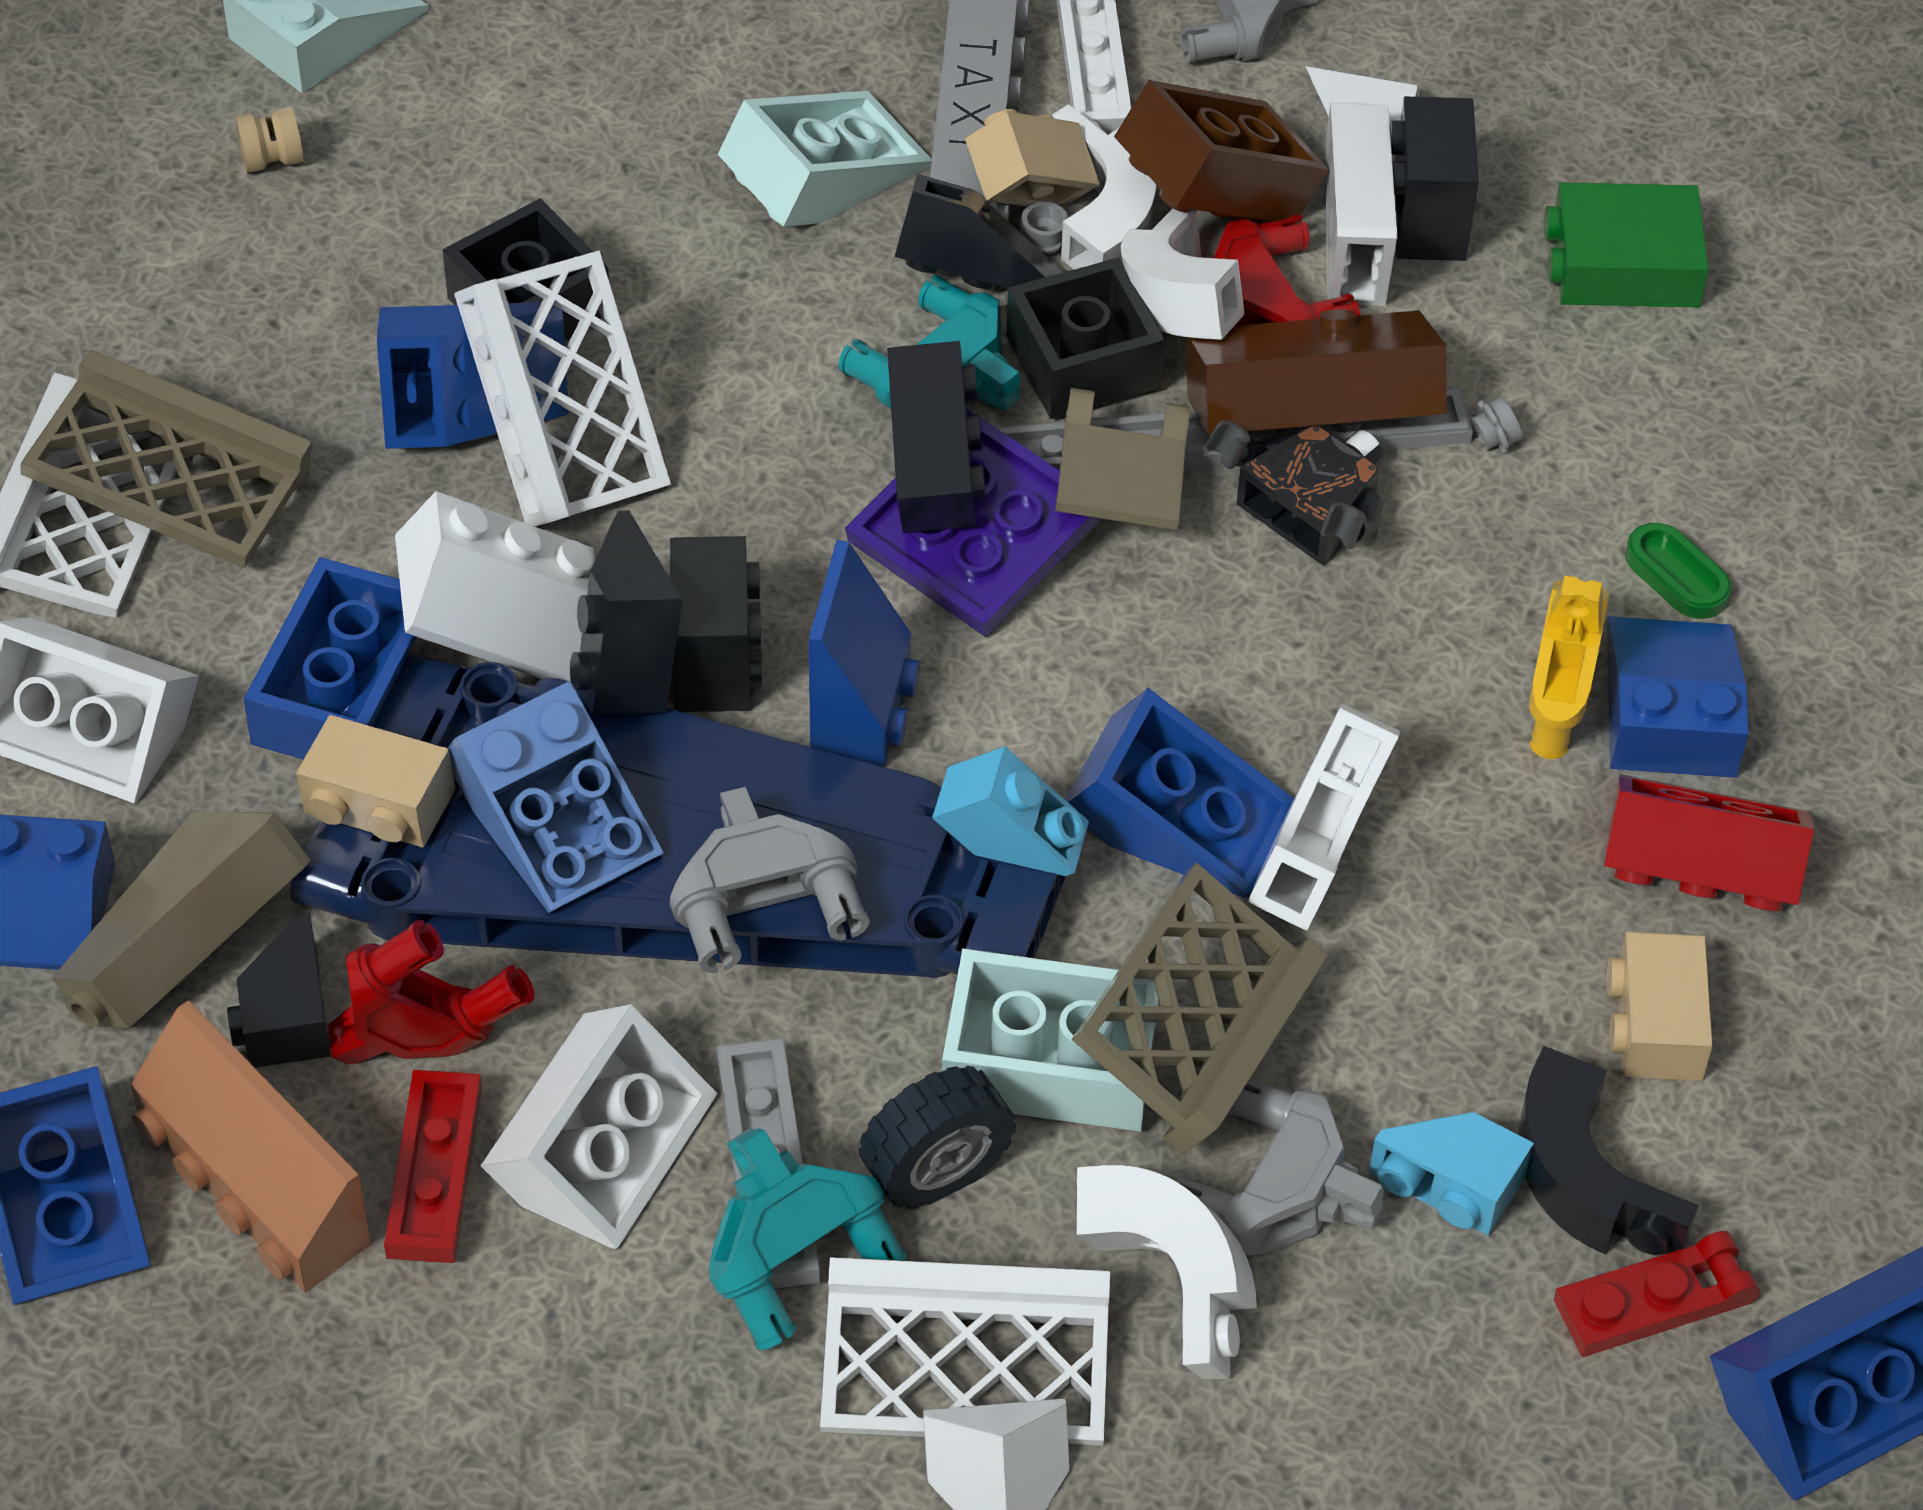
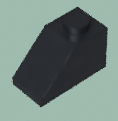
[227,913,330,1068]

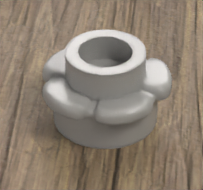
[1017,201,1068,254]
[1471,397,1523,454]

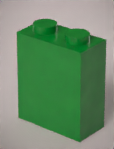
[1544,182,1708,308]

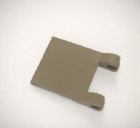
[1055,388,1190,530]

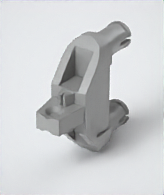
[1180,0,1318,64]
[669,787,870,973]
[1177,1078,1384,1256]

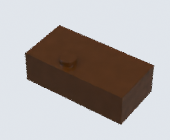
[1185,309,1447,435]

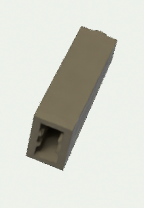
[51,811,310,1028]

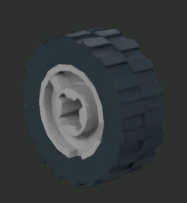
[858,1066,1016,1209]

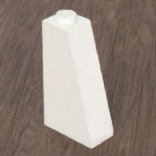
[1326,102,1397,306]

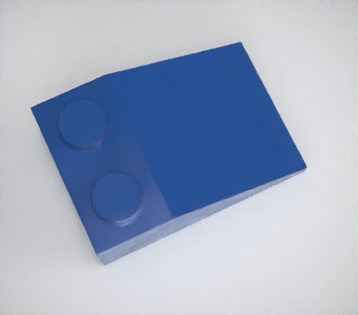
[809,540,920,767]
[1607,616,1749,778]
[1065,688,1294,898]
[0,1066,151,1305]

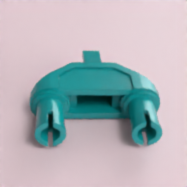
[838,275,1022,411]
[709,1128,908,1351]

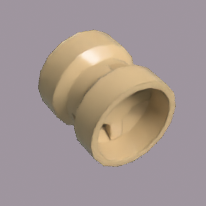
[235,106,304,173]

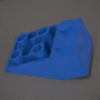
[377,302,569,449]

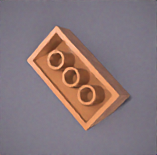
[131,1000,371,1293]

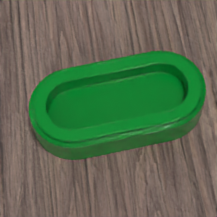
[1625,523,1731,619]

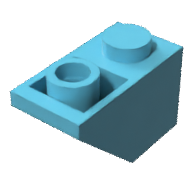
[932,746,1089,876]
[1369,1112,1534,1236]

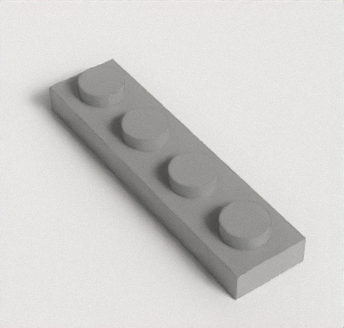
[716,1038,820,1289]

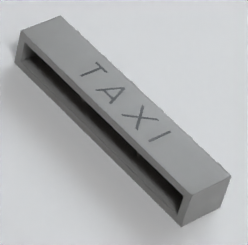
[930,0,1029,222]

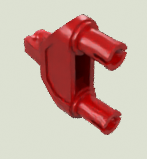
[1214,214,1361,326]
[328,920,535,1064]

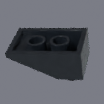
[570,510,682,715]

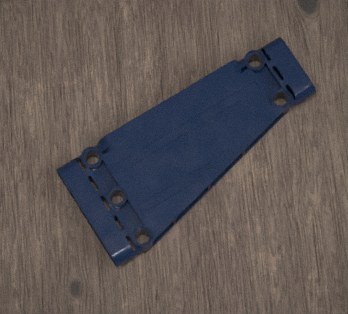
[290,652,1066,978]

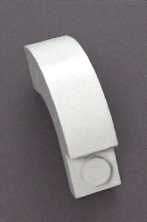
[1052,104,1156,269]
[1121,208,1245,340]
[1248,703,1400,931]
[1077,1165,1257,1379]

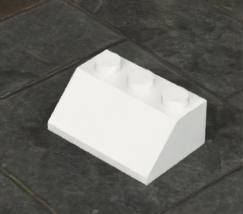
[395,491,595,681]
[0,617,199,803]
[481,1004,717,1249]

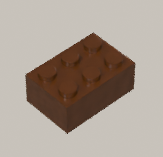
[1114,80,1329,224]

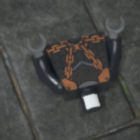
[1205,420,1383,566]

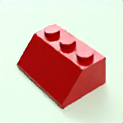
[1604,774,1814,911]

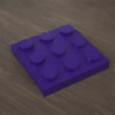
[845,409,1101,637]

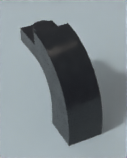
[1518,1046,1698,1255]

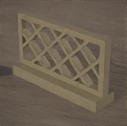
[21,349,312,568]
[1071,862,1328,1156]

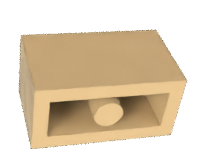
[965,109,1100,208]
[296,714,456,848]
[1606,932,1712,1081]

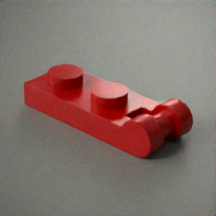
[1554,1231,1761,1358]

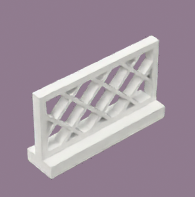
[454,250,671,526]
[0,372,177,618]
[820,1257,1110,1446]

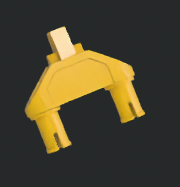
[1529,576,1609,759]

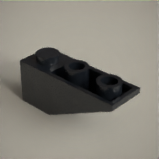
[894,174,1063,289]

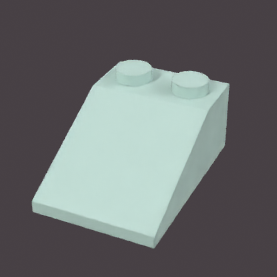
[223,0,429,94]
[718,91,931,227]

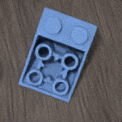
[447,681,664,913]

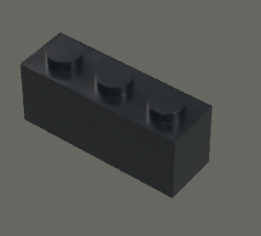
[887,341,986,533]

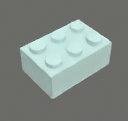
[942,949,1159,1132]

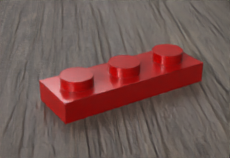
[384,1070,482,1263]

